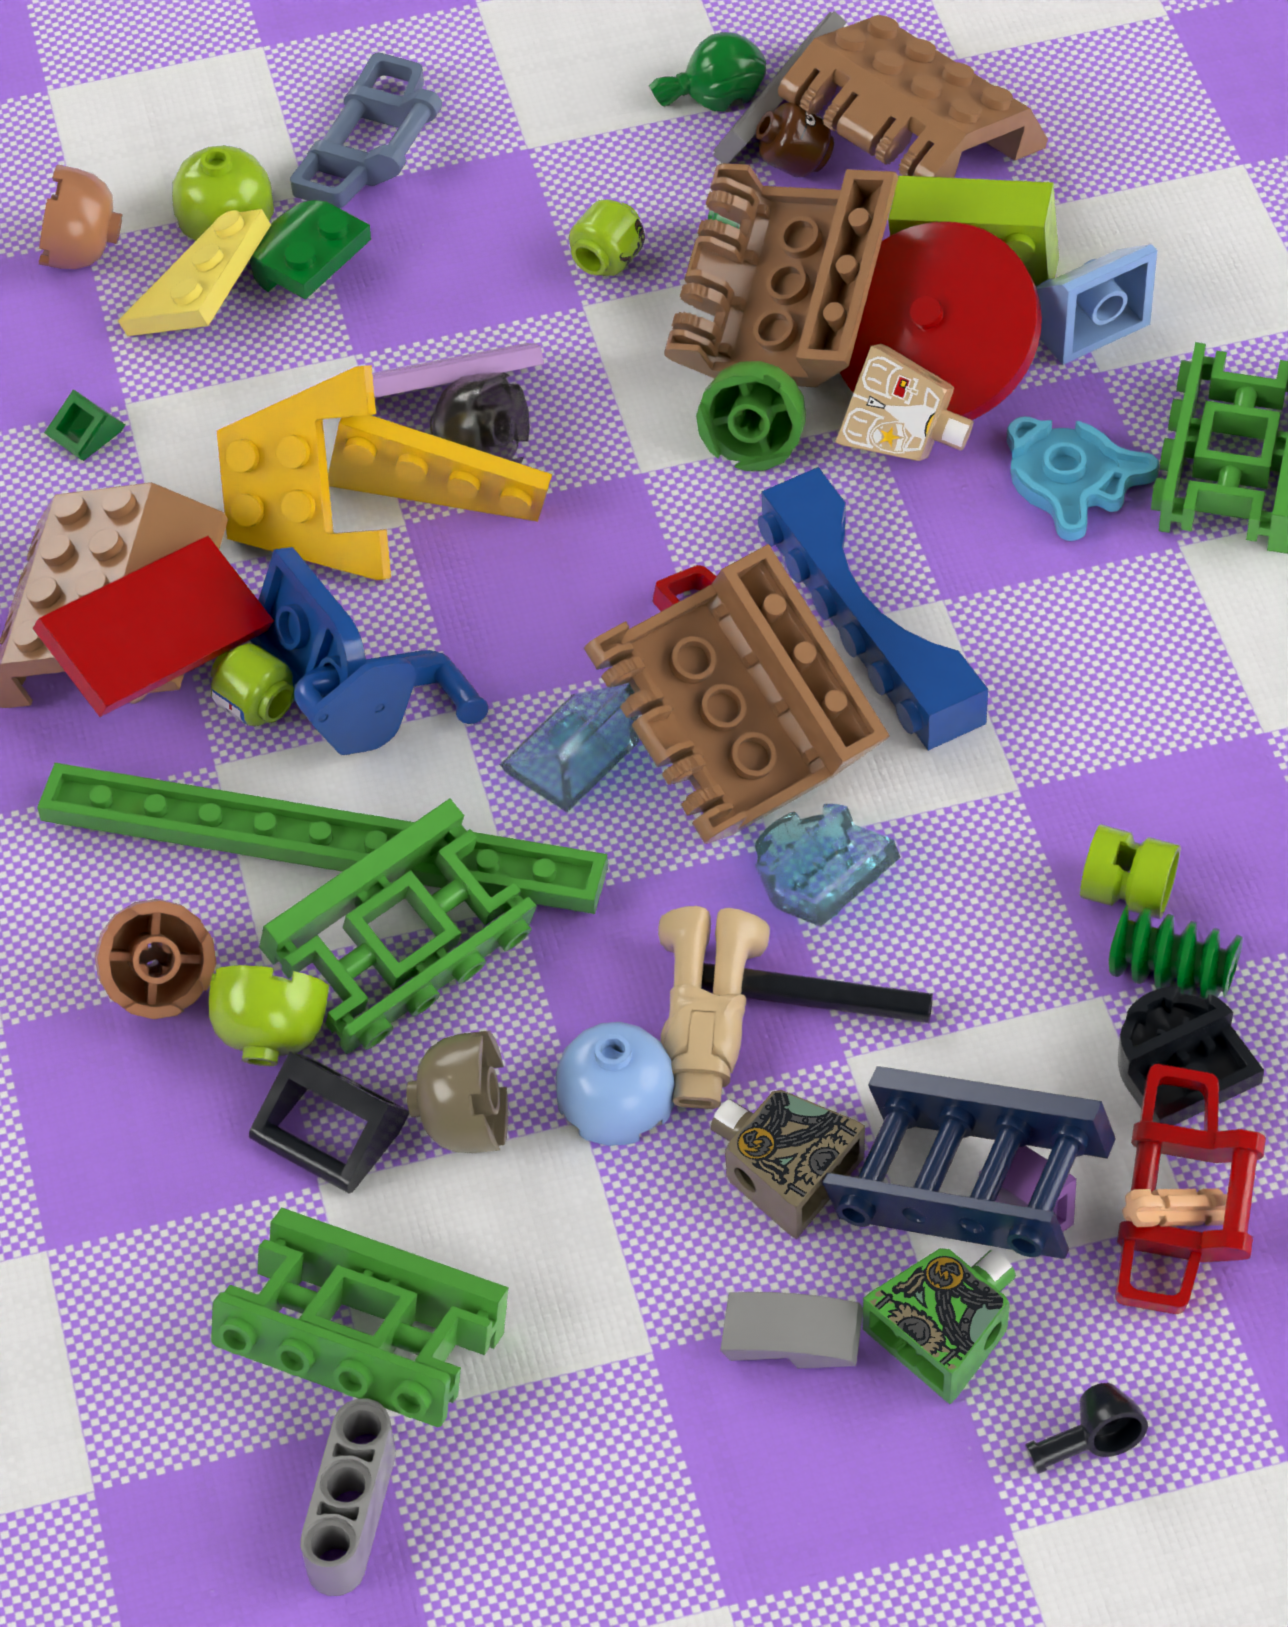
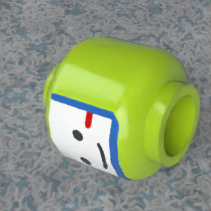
[211,643,295,727]

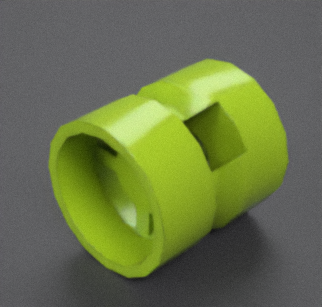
[1080,824,1181,919]

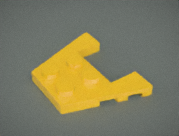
[216,365,391,580]

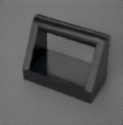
[249,1051,410,1194]

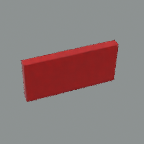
[32,535,274,717]

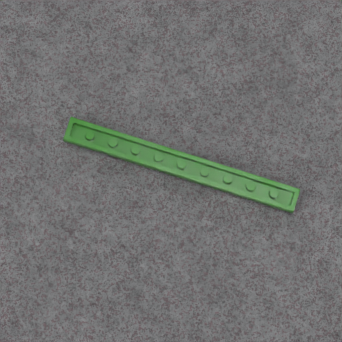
[37,763,608,914]

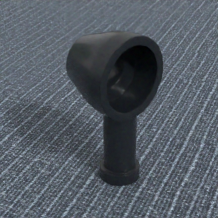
[1025,1383,1148,1474]

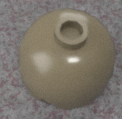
[406,1031,508,1153]

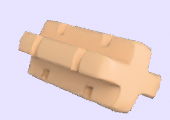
[1122,1188,1227,1227]

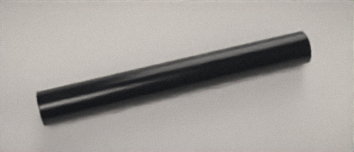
[701,963,933,1023]

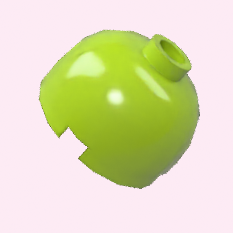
[172,145,274,241]
[209,965,329,1066]

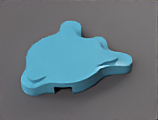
[1006,416,1159,541]

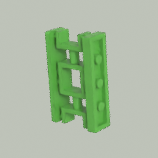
[1151,342,1288,554]
[259,798,537,1054]
[211,1207,509,1427]

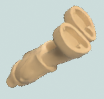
[658,906,770,1109]

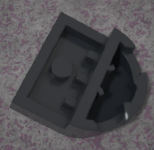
[1118,986,1264,1125]

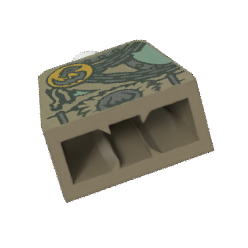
[711,1090,865,1239]

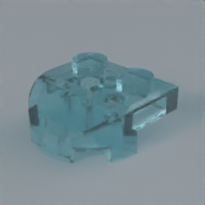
[754,804,900,927]

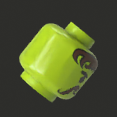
[569,199,645,276]

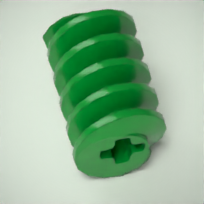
[1108,905,1243,999]

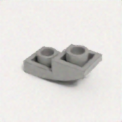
[720,1292,863,1368]

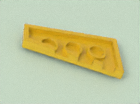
[328,415,552,522]

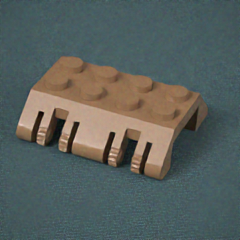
[778,15,1048,178]
[664,163,899,388]
[0,482,228,708]
[584,544,890,844]

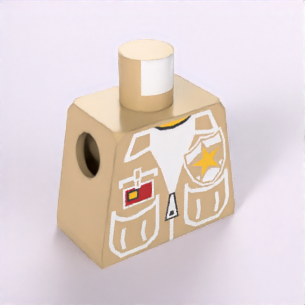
[835,344,974,461]

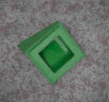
[44,389,126,461]

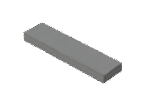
[713,11,847,164]

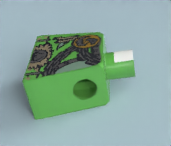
[863,1248,1016,1404]

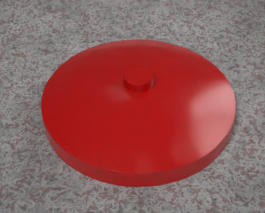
[840,222,1042,420]

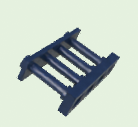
[822,1066,1116,1259]

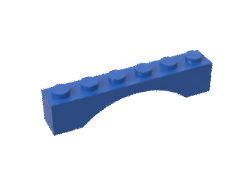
[758,467,988,751]

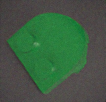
[250,200,371,300]

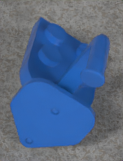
[250,547,489,755]

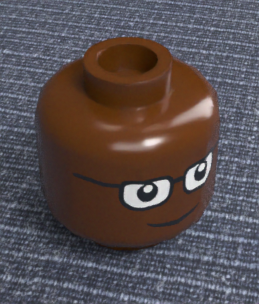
[756,102,834,177]

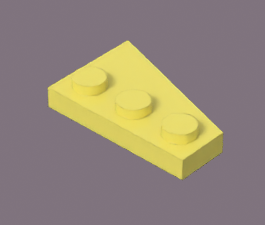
[118,209,271,336]

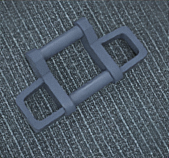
[290,52,442,208]

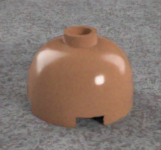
[39,165,123,269]
[95,899,216,1019]

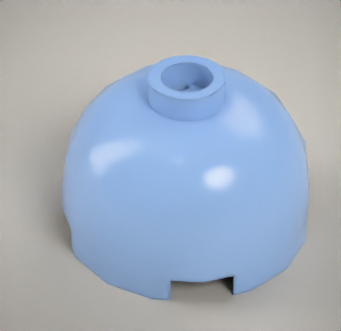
[556,1022,675,1146]

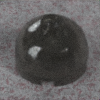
[430,372,530,464]

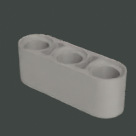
[300,1399,396,1596]

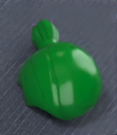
[649,32,766,112]

